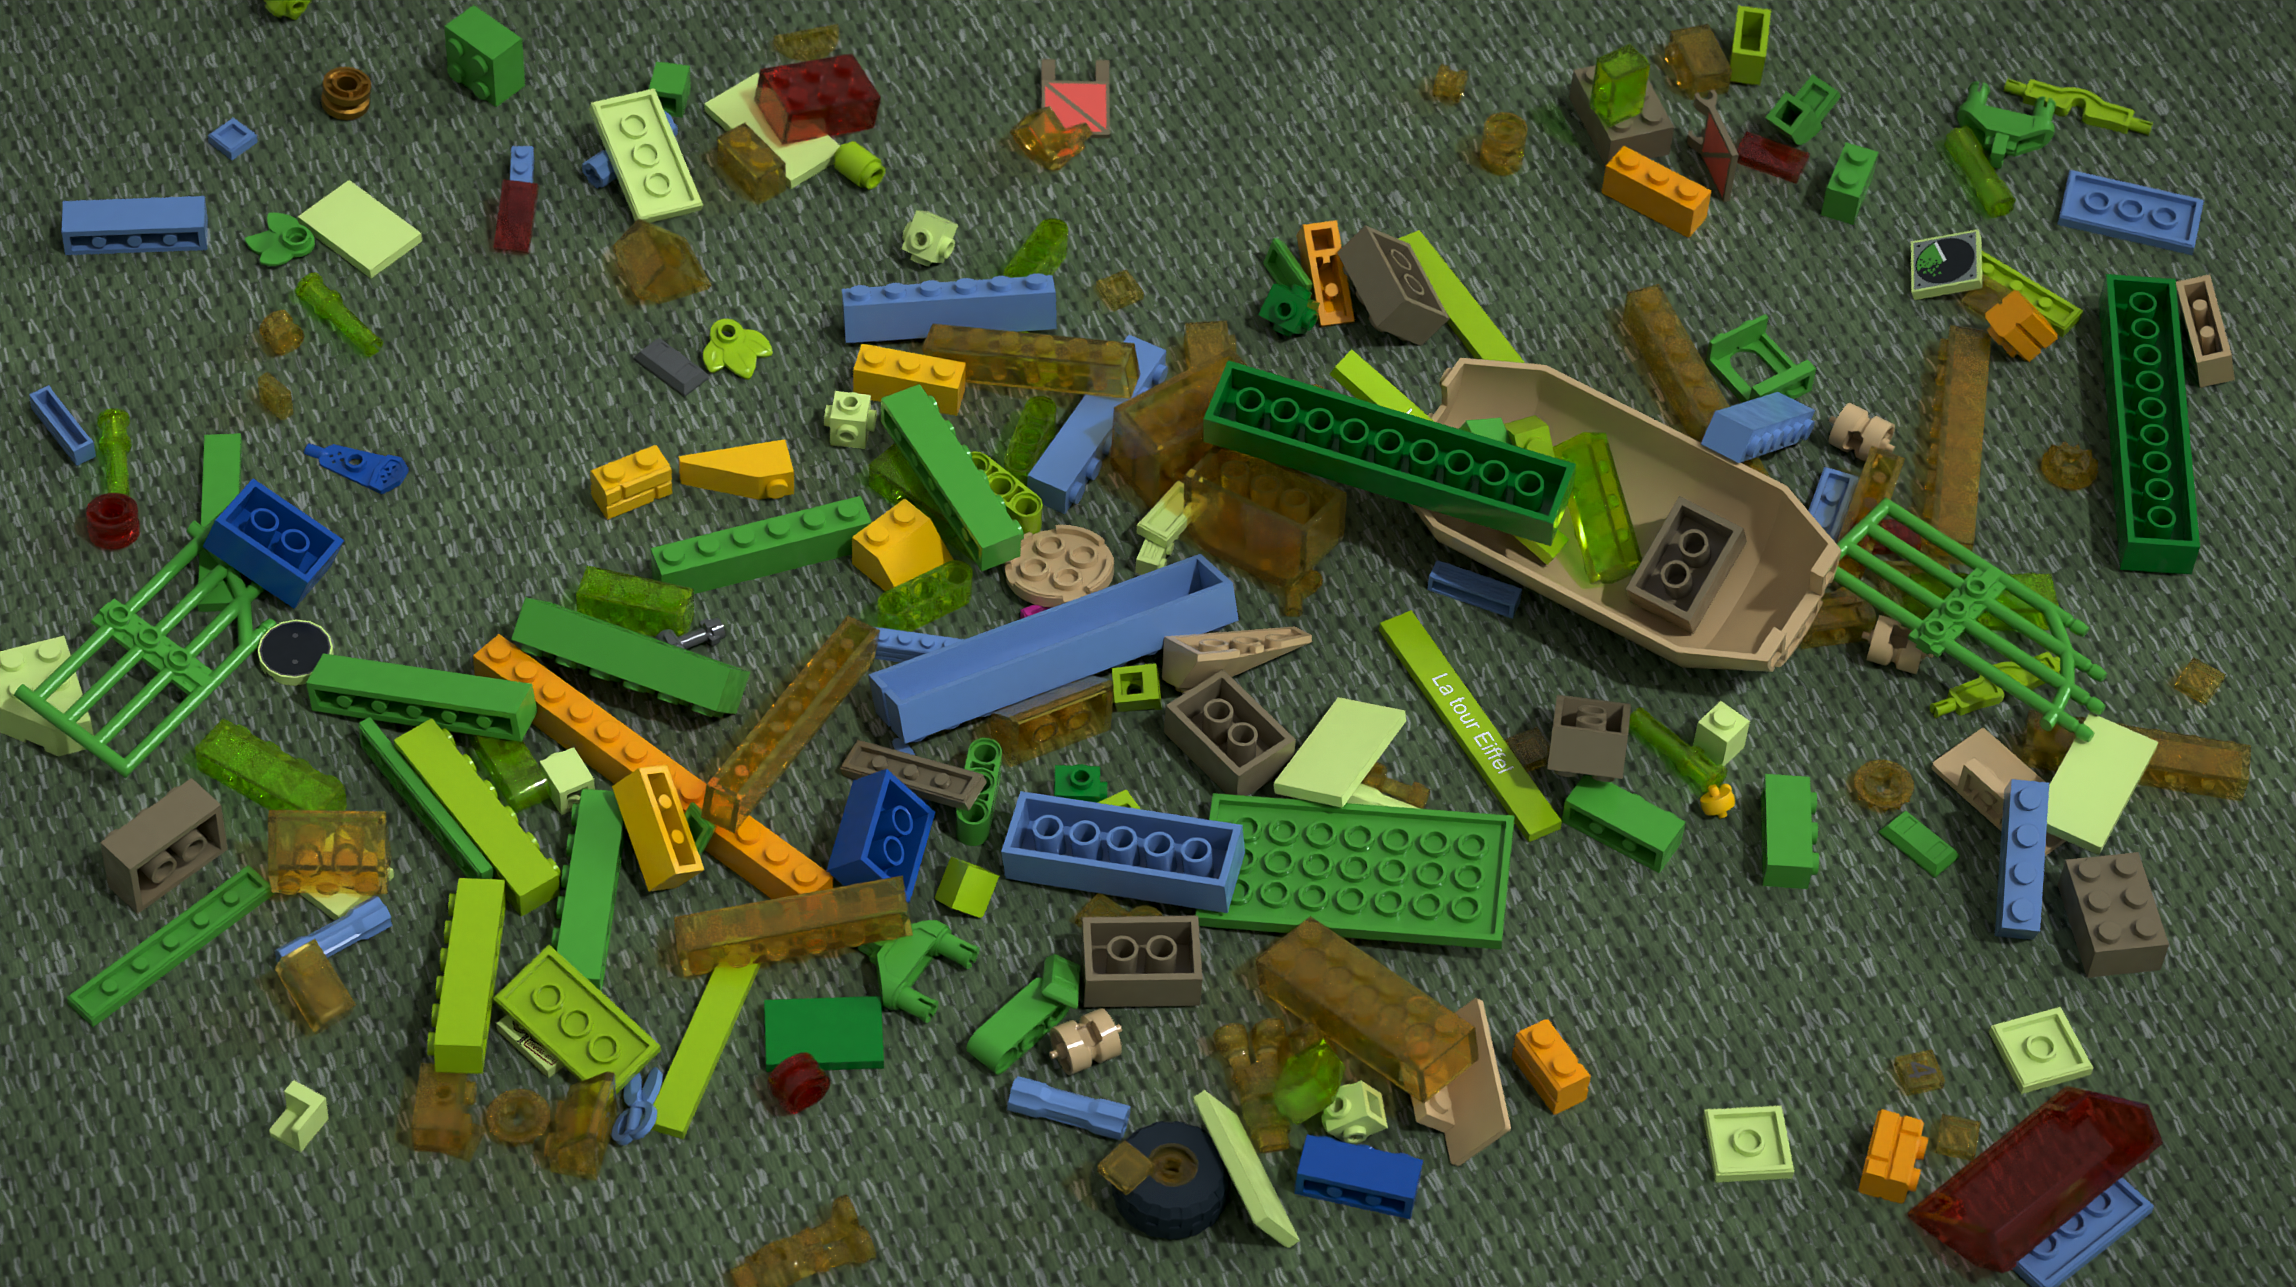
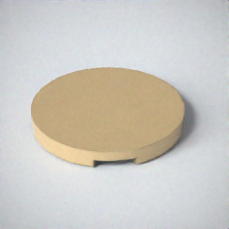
[1005,525,1114,608]

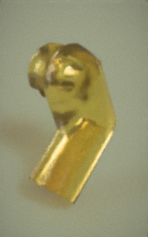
[1285,570,1323,617]

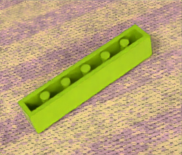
[394,718,562,917]
[427,878,506,1074]

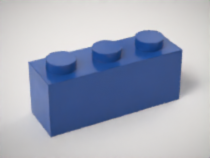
[1294,1134,1423,1220]

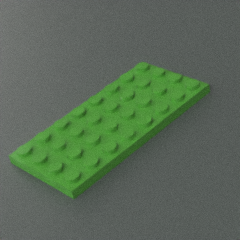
[1195,793,1514,950]

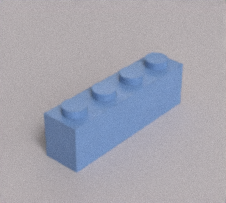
[62,196,208,255]
[1995,779,2049,940]

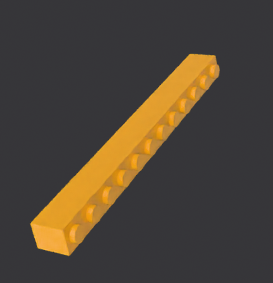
[473,634,833,925]

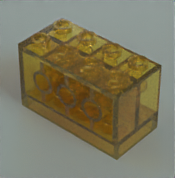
[1110,348,1253,509]

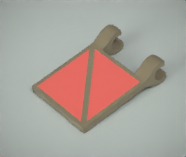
[1041,59,1110,138]
[1687,90,1739,202]

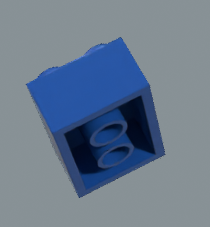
[203,478,344,609]
[826,769,935,913]

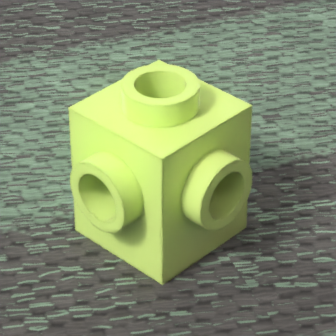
[901,210,958,267]
[824,391,877,449]
[1321,1081,1388,1144]

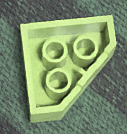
[0,636,94,756]

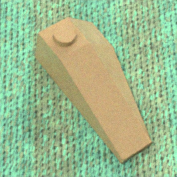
[1162,626,1312,693]

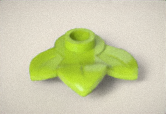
[703,318,773,380]

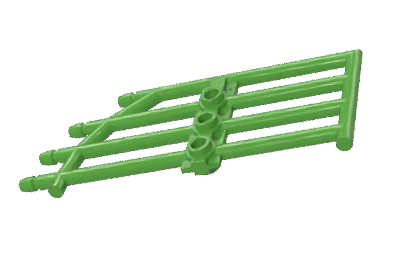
[1833,497,2107,742]
[14,511,277,778]

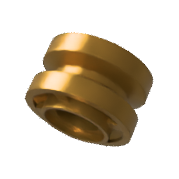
[321,67,371,120]

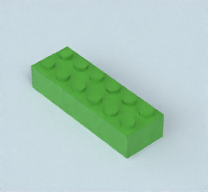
[511,597,750,718]

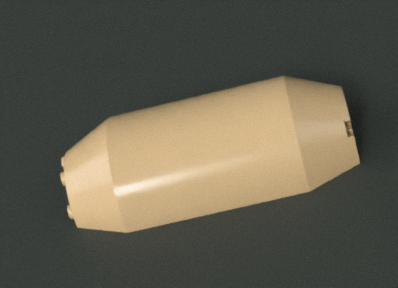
[1410,358,1841,672]

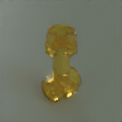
[1361,762,1430,809]

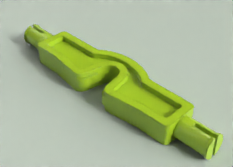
[2003,78,2153,136]
[1930,652,2060,718]

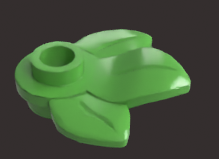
[245,212,315,266]

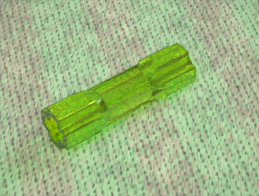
[1944,126,2016,218]

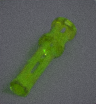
[295,272,383,357]
[97,408,132,511]
[1629,707,1728,793]

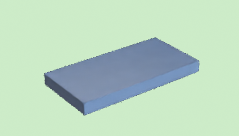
[2057,170,2204,255]
[1986,1154,2154,1287]

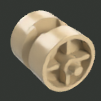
[1829,403,1895,466]
[1862,615,1933,674]
[1049,1008,1122,1075]

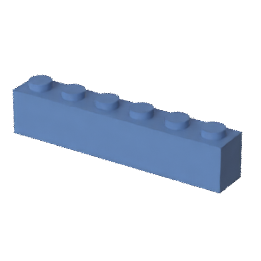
[842,273,1057,343]
[1027,335,1168,514]
[1701,392,1815,463]

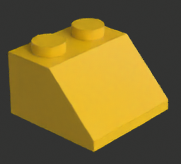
[852,499,955,605]

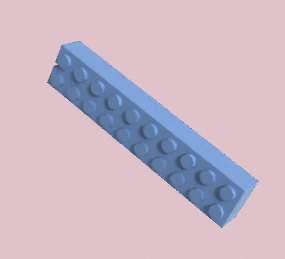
[868,554,1239,744]

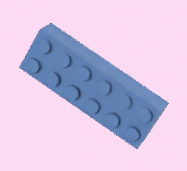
[1001,791,1245,913]

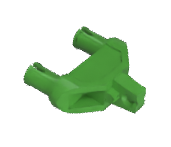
[1957,81,2056,169]
[858,920,980,1023]

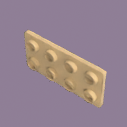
[1932,728,2066,856]
[1403,998,1511,1166]

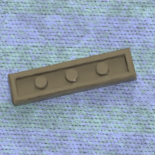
[839,740,987,811]

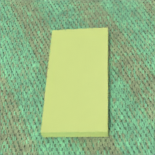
[704,73,840,189]
[589,88,703,226]
[1273,697,1406,808]
[2046,712,2159,855]
[1193,1090,1300,1248]

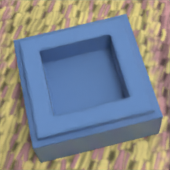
[208,117,258,160]

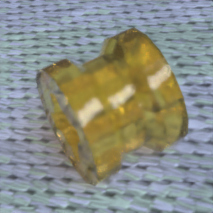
[1432,64,1468,103]
[259,310,305,355]

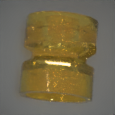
[1479,112,1528,176]

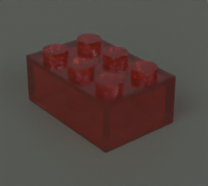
[754,54,881,145]

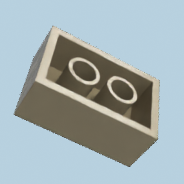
[1569,57,1674,166]
[1337,225,1450,345]
[1626,496,1747,634]
[1164,669,1296,796]
[1547,695,1631,782]
[100,778,228,914]
[2058,852,2169,978]
[1081,916,1202,1007]

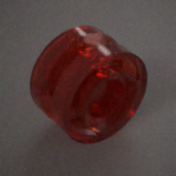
[86,493,140,549]
[767,1053,830,1114]

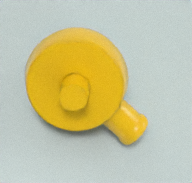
[1700,783,1735,819]

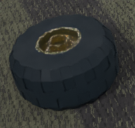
[1111,1121,1231,1240]

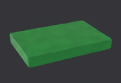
[764,996,884,1072]

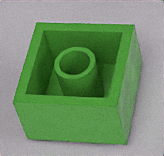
[444,5,525,107]

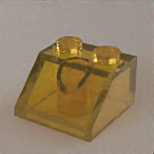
[612,218,712,304]
[544,1071,617,1181]

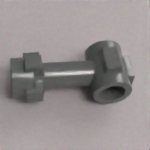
[655,617,726,649]

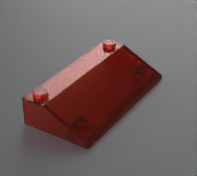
[1908,1086,2163,1273]

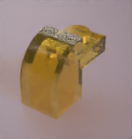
[1009,106,1093,170]

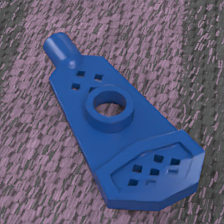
[304,443,409,494]

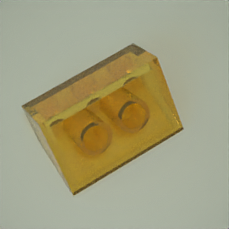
[991,676,1114,767]
[268,810,391,896]

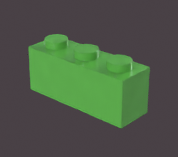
[1562,774,1686,873]
[1760,774,1819,889]

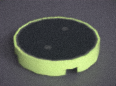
[258,620,334,686]

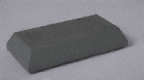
[634,338,709,397]

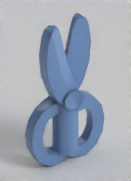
[611,1067,663,1146]

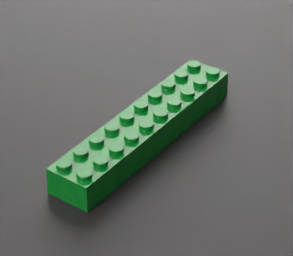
[2099,274,2200,574]
[1203,360,1576,546]

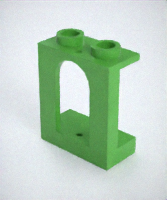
[1705,314,1816,403]

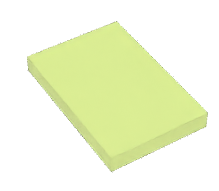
[298,180,422,278]

